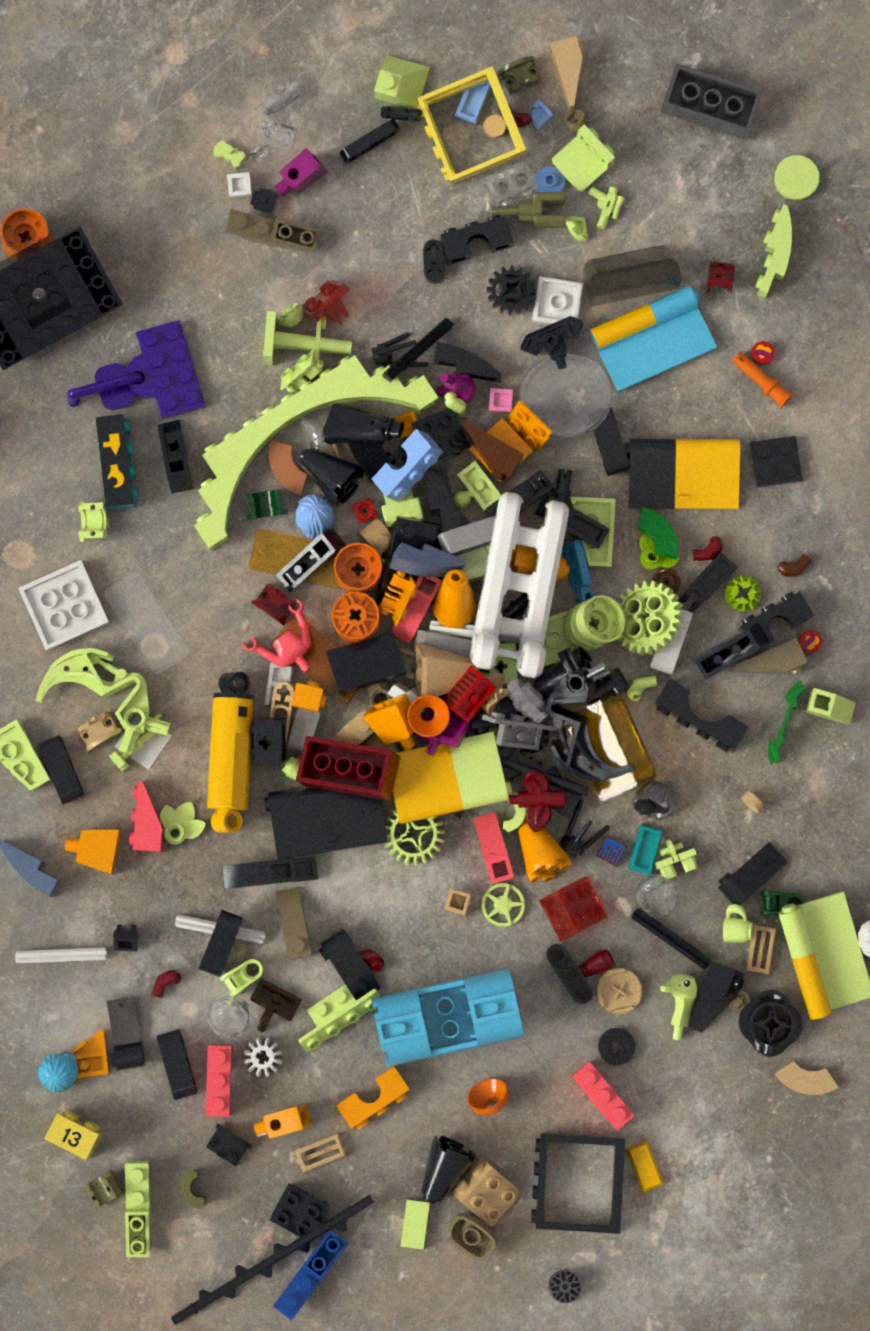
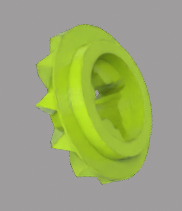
[725,575,762,612]

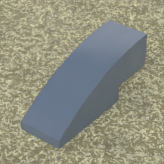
[390,542,467,577]
[0,840,60,897]

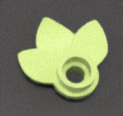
[160,802,206,845]

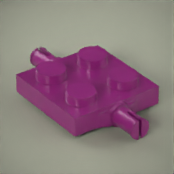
[416,697,476,756]

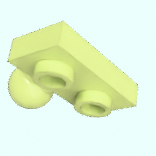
[453,461,501,512]

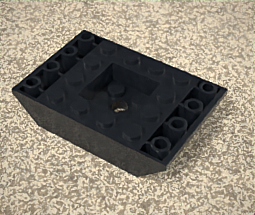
[0,225,123,371]

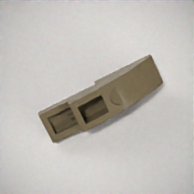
[225,209,320,253]

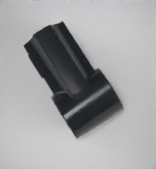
[587,667,630,708]

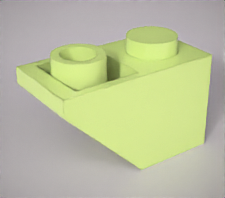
[805,688,856,725]

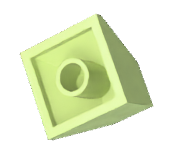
[374,55,430,109]

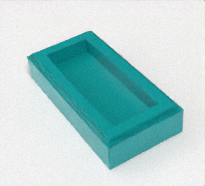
[628,825,663,876]

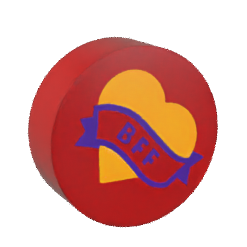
[751,341,775,365]
[798,630,822,654]

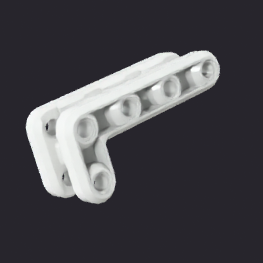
[470,492,569,678]

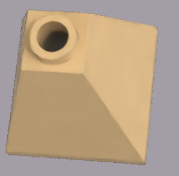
[415,643,479,697]

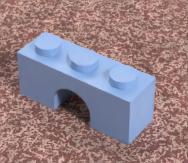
[372,429,443,502]

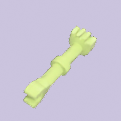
[109,714,163,772]

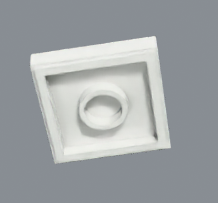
[532,276,584,325]

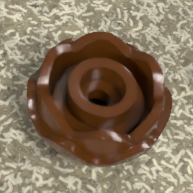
[652,568,681,594]

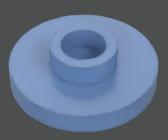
[535,166,565,192]

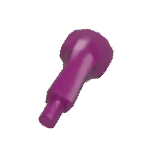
[435,373,476,403]

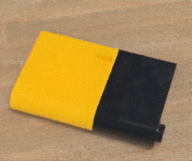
[625,439,740,509]

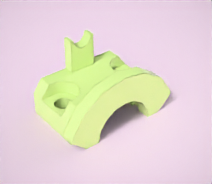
[78,501,110,542]
[502,791,526,832]

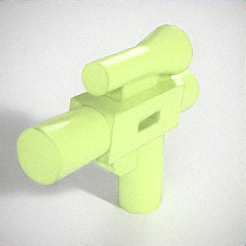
[588,186,626,229]

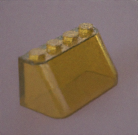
[566,695,656,802]

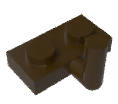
[250,978,302,1032]

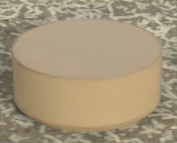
[483,115,506,139]
[741,791,764,813]

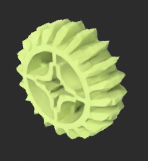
[385,810,445,866]

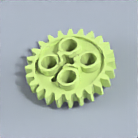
[617,581,684,655]

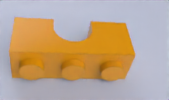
[336,1066,410,1130]

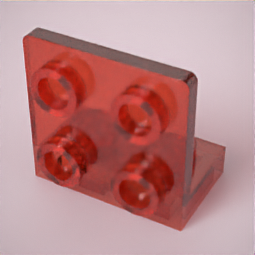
[539,876,607,942]

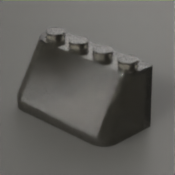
[583,245,682,307]

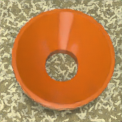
[407,694,450,737]
[467,1078,509,1115]

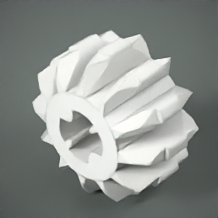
[244,1038,283,1077]

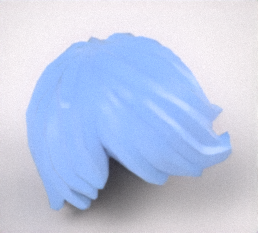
[295,494,334,540]

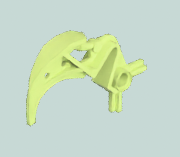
[35,648,171,755]

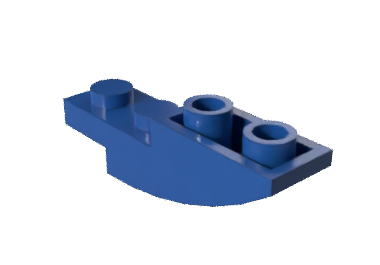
[272,1230,349,1321]

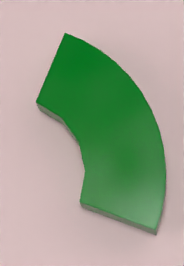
[637,506,678,560]

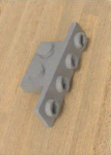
[482,712,569,750]

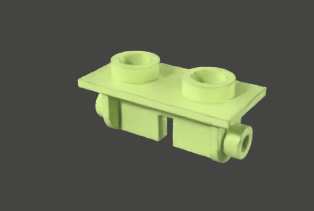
[280,350,324,393]

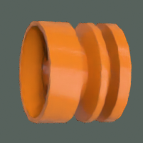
[0,208,49,257]
[334,542,382,594]
[331,591,381,643]

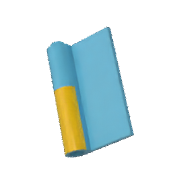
[589,286,717,392]

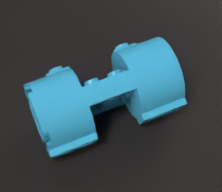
[371,968,524,1067]

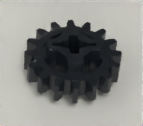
[487,265,536,316]

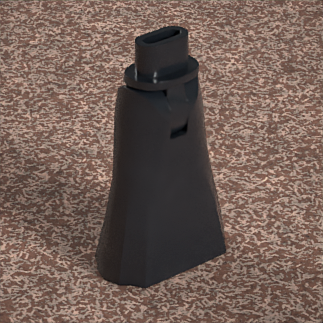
[323,403,404,445]

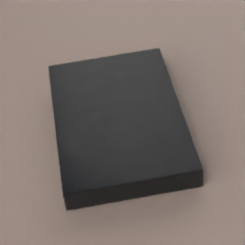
[326,632,406,694]

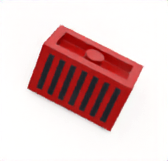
[443,666,497,723]

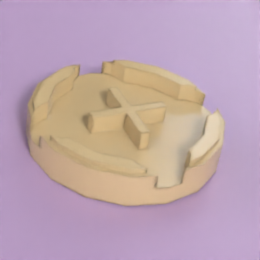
[596,968,642,1014]

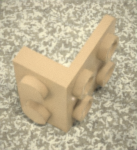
[451,1157,521,1227]

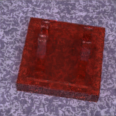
[303,280,350,324]

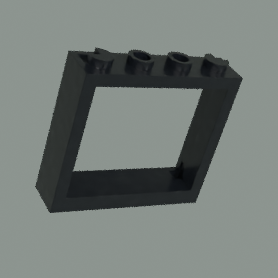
[531,1133,625,1234]

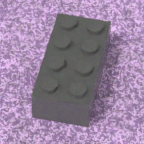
[661,63,763,140]

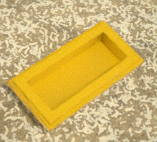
[626,1141,664,1193]

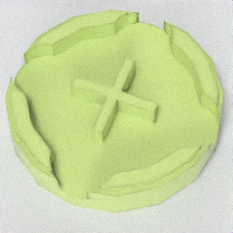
[774,155,819,201]

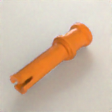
[731,351,794,409]

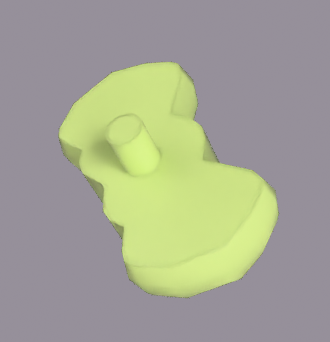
[213,141,246,169]

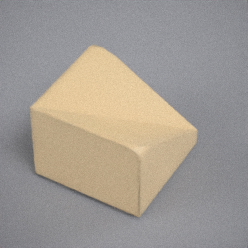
[444,887,472,917]

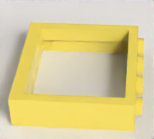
[416,66,528,185]

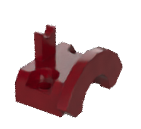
[706,261,735,293]
[251,583,297,626]

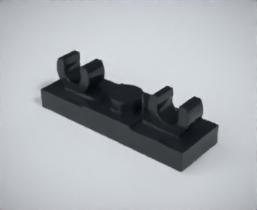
[486,469,554,517]

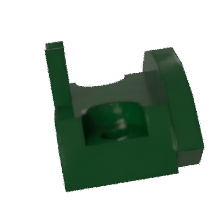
[246,489,288,520]

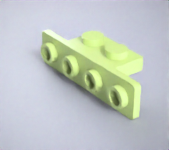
[298,985,381,1052]

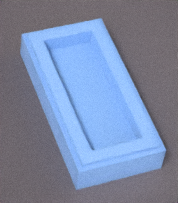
[455,74,491,125]

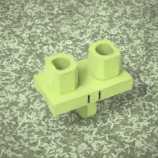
[654,839,697,880]

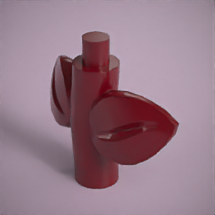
[509,770,566,832]

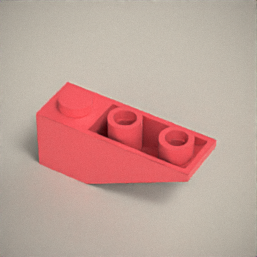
[391,576,442,644]
[129,780,164,853]
[473,812,514,885]

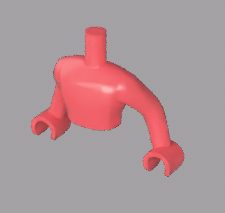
[243,599,311,673]

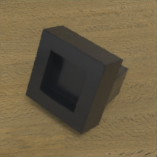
[113,924,138,952]

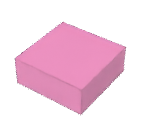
[489,388,513,413]

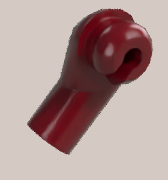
[151,970,182,999]

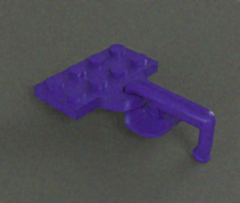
[67,320,205,420]

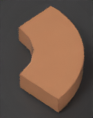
[268,440,308,497]

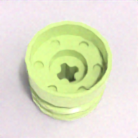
[564,595,625,651]

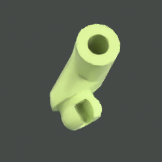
[444,392,466,418]

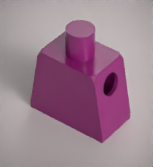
[274,148,327,197]

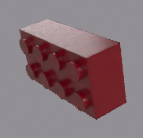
[296,736,401,801]

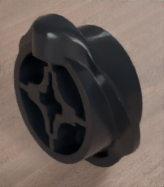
[738,989,803,1057]

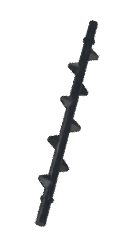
[412,732,590,796]
[171,1194,374,1325]

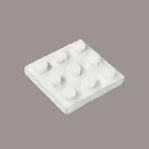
[18,560,110,651]

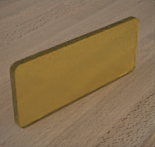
[249,529,343,590]

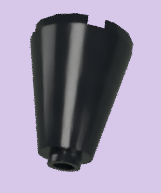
[299,448,364,506]
[533,647,600,699]
[421,1135,476,1204]

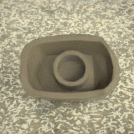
[449,1212,498,1260]

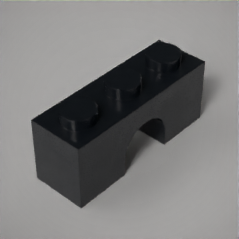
[440,215,513,265]
[739,591,814,644]

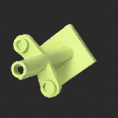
[263,311,352,376]

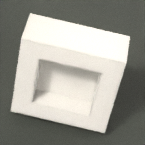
[227,172,252,199]

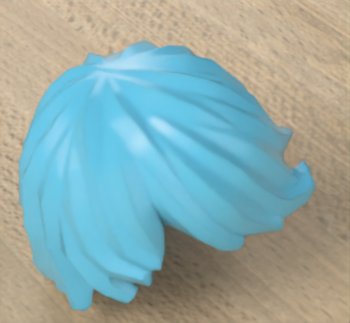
[37,1051,78,1093]

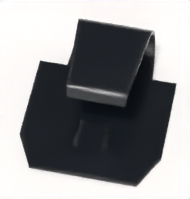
[250,188,278,213]

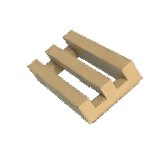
[745,925,776,974]
[294,1133,346,1172]

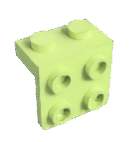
[552,124,615,192]

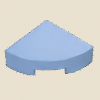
[531,98,554,132]

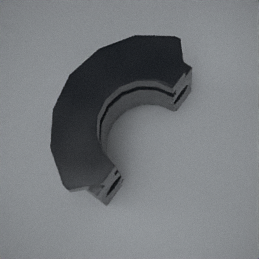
[206,1123,252,1166]

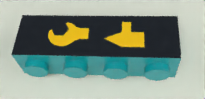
[96,414,139,511]

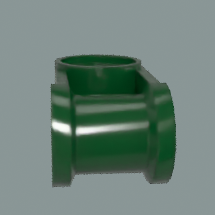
[760,891,805,915]

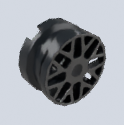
[548,1270,581,1303]

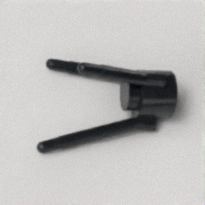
[371,332,429,368]
[561,800,609,859]

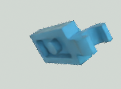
[562,540,596,604]

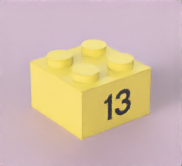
[44,1110,104,1160]

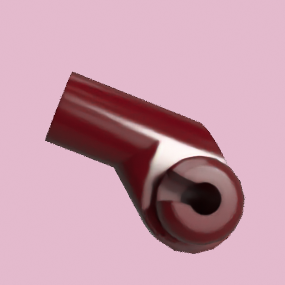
[498,106,531,128]
[692,536,723,561]
[358,950,384,972]

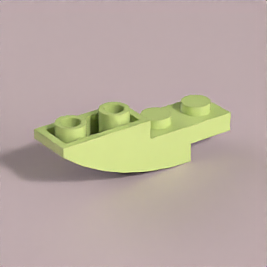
[755,204,792,298]
[125,1161,151,1258]

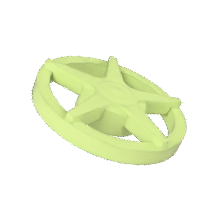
[481,883,525,927]

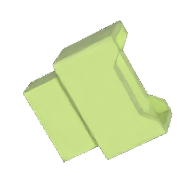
[381,488,424,533]

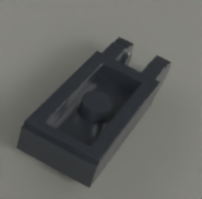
[679,552,738,613]

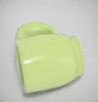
[723,904,753,943]

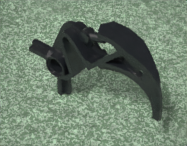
[546,647,636,781]

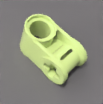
[219,959,265,998]

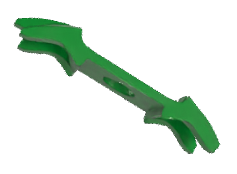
[768,681,805,765]

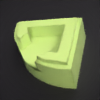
[565,216,588,242]

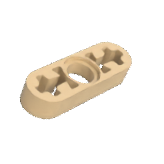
[267,681,295,745]

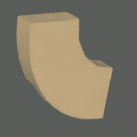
[774,1061,839,1095]

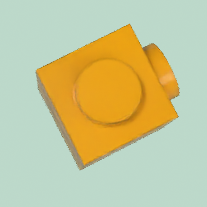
[291,681,327,713]

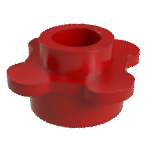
[352,498,378,524]

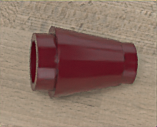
[579,949,615,978]

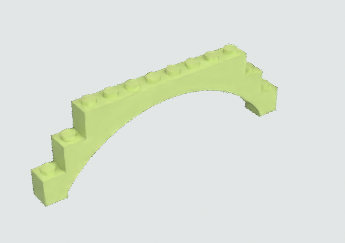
[194,355,439,551]

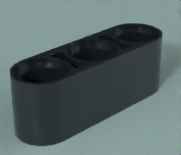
[589,407,630,476]
[38,735,85,805]
[199,909,244,977]
[546,944,593,1004]
[157,1029,197,1100]

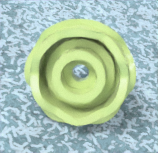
[278,303,304,328]

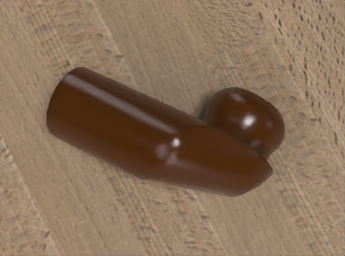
[777,554,812,577]

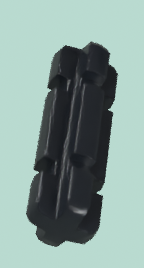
[380,106,422,122]

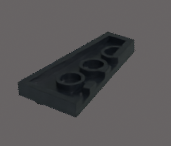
[375,515,443,606]

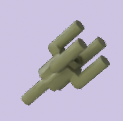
[492,191,565,228]

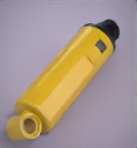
[207,671,254,833]

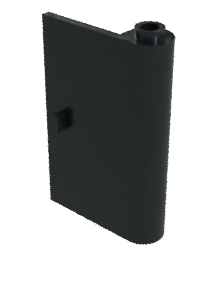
[264,787,388,860]

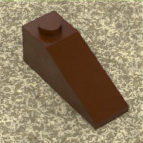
[462,420,524,481]

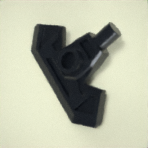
[520,316,584,370]

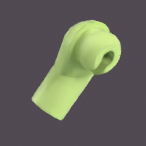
[627,675,657,701]

